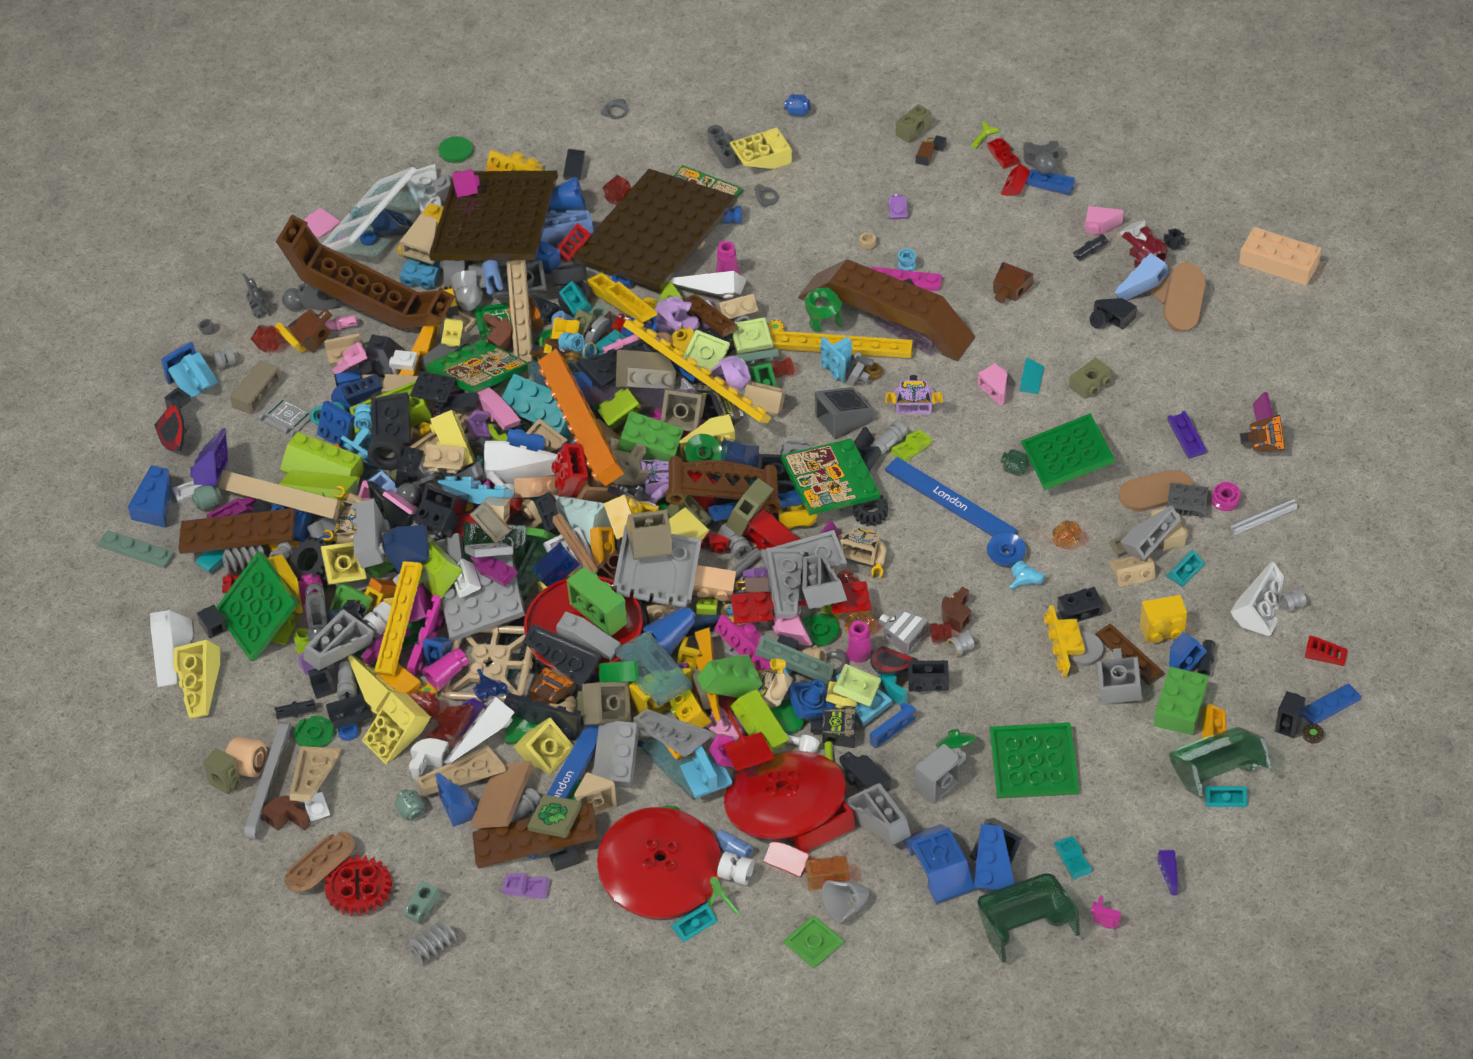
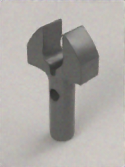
[852,352,874,370]

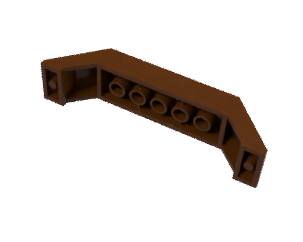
[276,215,455,329]
[798,259,975,361]

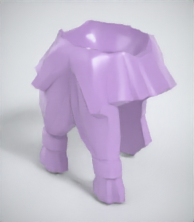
[655,296,700,334]
[698,356,751,391]

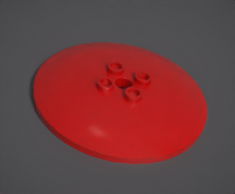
[524,576,643,672]
[724,751,846,839]
[597,807,722,919]

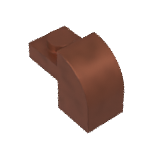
[483,313,513,351]
[941,587,971,633]
[261,796,310,831]

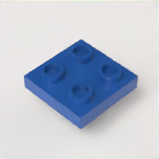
[317,401,355,450]
[787,679,834,718]

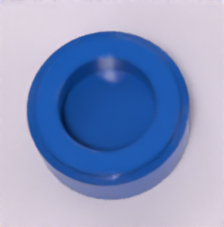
[360,230,378,246]
[338,723,358,741]

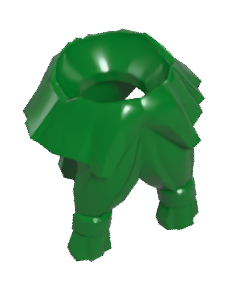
[804,287,843,332]

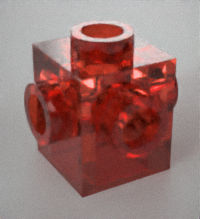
[603,175,631,205]
[250,324,284,352]
[411,691,441,720]

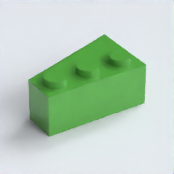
[697,654,763,698]

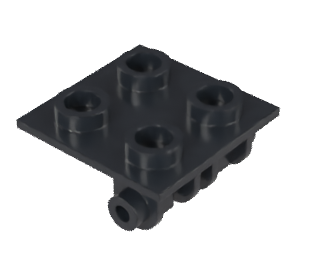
[531,294,574,322]
[410,371,456,410]

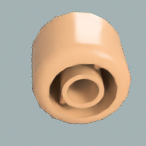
[225,737,268,778]

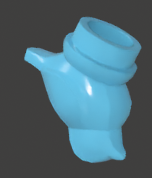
[1010,561,1045,590]

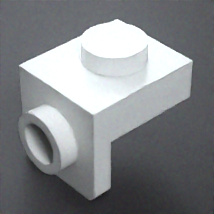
[389,350,418,375]
[303,792,330,822]

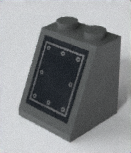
[815,387,874,439]

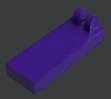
[1167,411,1207,459]

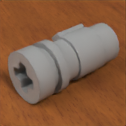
[871,420,908,456]
[721,522,752,560]
[337,661,357,700]
[510,788,541,823]

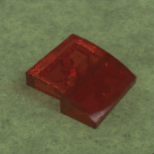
[426,704,474,742]

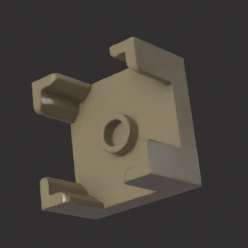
[608,438,649,487]

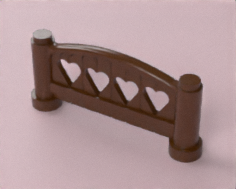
[666,456,781,513]

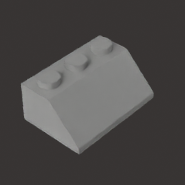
[593,721,639,787]

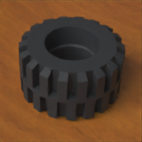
[288,537,330,589]

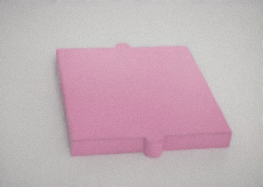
[304,208,341,238]
[383,490,418,514]

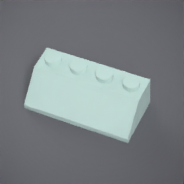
[539,495,611,546]

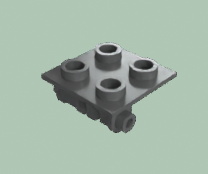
[243,273,271,319]
[1167,483,1209,518]

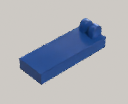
[1025,169,1075,196]
[870,703,916,749]

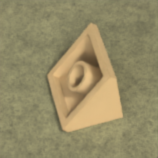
[574,772,617,814]

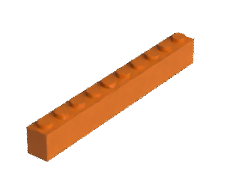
[538,349,624,487]

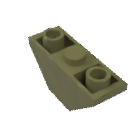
[726,478,774,536]

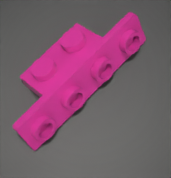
[714,615,771,671]

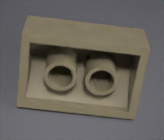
[616,350,676,390]

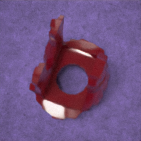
[1122,226,1168,268]

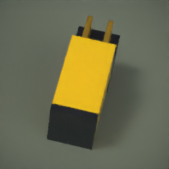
[440,283,459,318]

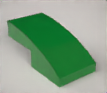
[599,661,639,683]

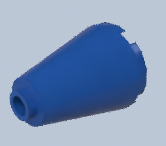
[548,177,586,213]
[641,607,696,660]

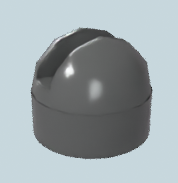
[198,319,214,334]

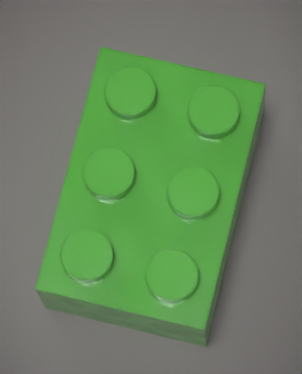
[617,411,684,461]
[566,567,627,637]
[1154,667,1209,735]

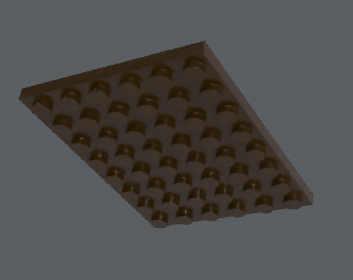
[572,169,737,291]
[429,170,558,261]

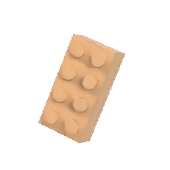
[1239,227,1322,285]

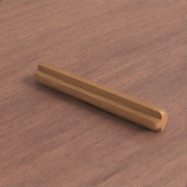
[553,514,598,574]

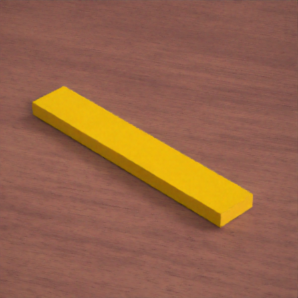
[374,561,423,676]

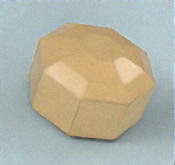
[859,232,876,250]

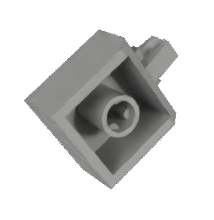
[1097,648,1143,704]
[915,744,966,804]

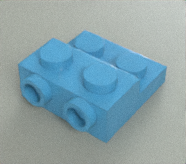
[399,257,443,289]

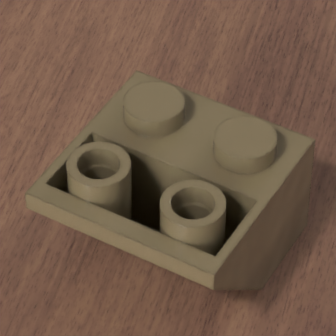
[626,510,672,560]

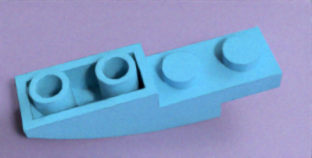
[438,476,513,504]

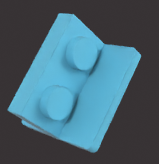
[820,337,852,383]
[168,352,218,398]
[340,427,379,468]
[680,746,732,798]

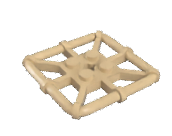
[441,624,533,703]

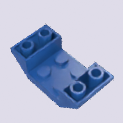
[903,824,975,904]

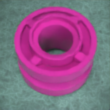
[1212,482,1240,511]

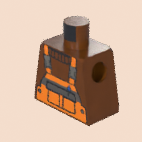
[1239,415,1285,452]
[530,667,576,705]

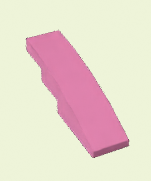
[464,388,521,430]

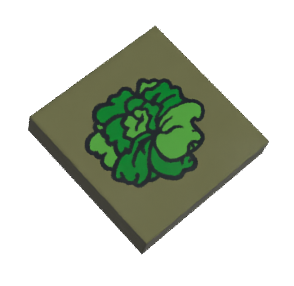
[527,795,582,838]

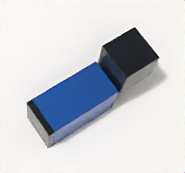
[334,361,373,387]

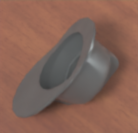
[444,459,486,482]

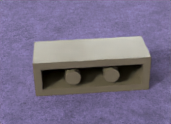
[230,360,281,415]

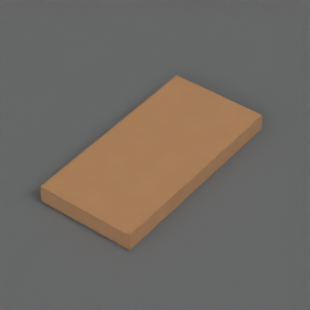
[470,761,534,829]

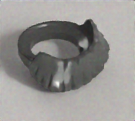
[601,99,628,119]
[755,183,778,208]
[826,648,850,677]

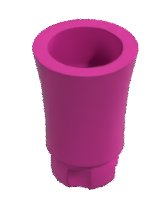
[715,241,740,274]
[846,621,873,663]
[422,648,469,691]

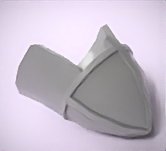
[449,270,483,311]
[822,880,870,923]

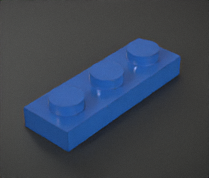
[1303,683,1361,724]

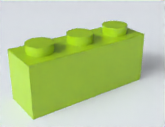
[730,689,789,752]

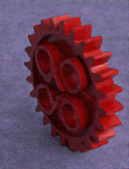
[324,855,393,917]

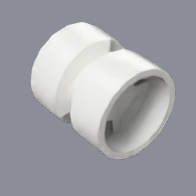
[361,602,391,638]
[717,851,754,886]

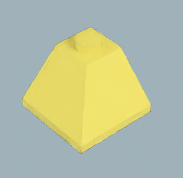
[321,542,367,585]
[514,718,574,775]

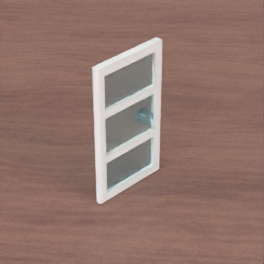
[322,167,417,251]

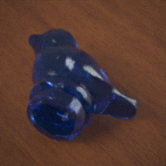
[472,668,508,701]

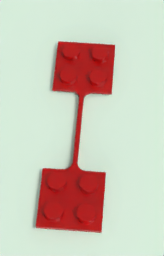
[730,581,872,624]
[693,683,775,771]

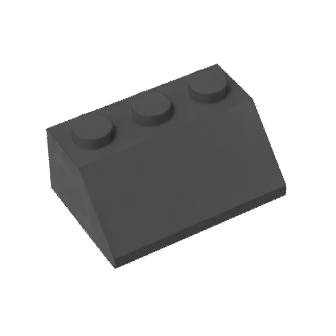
[492,260,547,298]

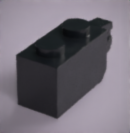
[839,751,891,793]

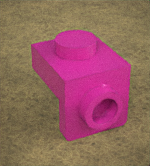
[709,734,735,767]
[1091,895,1121,929]

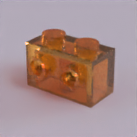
[805,856,850,891]

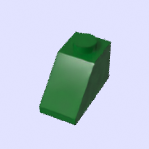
[749,362,777,387]

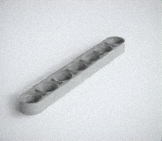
[245,722,292,840]

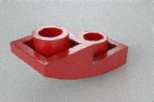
[987,138,1019,169]
[700,532,730,554]

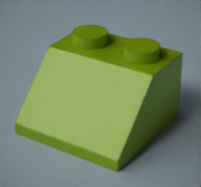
[598,388,642,430]

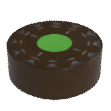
[1303,724,1324,744]

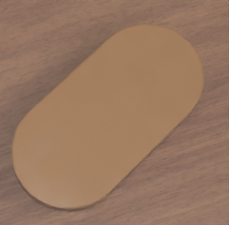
[1163,263,1205,332]
[1119,470,1193,512]
[284,832,355,892]

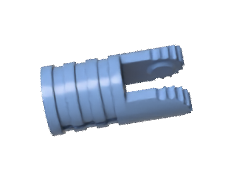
[482,260,503,295]
[717,830,753,859]

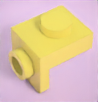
[441,318,463,347]
[826,681,857,708]

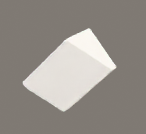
[454,558,481,598]

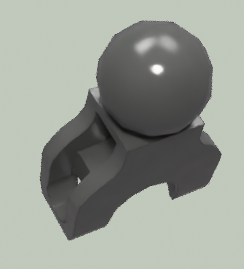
[1023,141,1059,175]
[282,282,340,310]
[396,471,445,505]
[306,583,327,641]

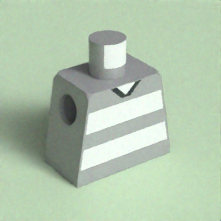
[878,610,928,655]

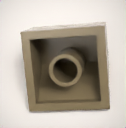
[661,389,706,432]
[582,682,631,725]

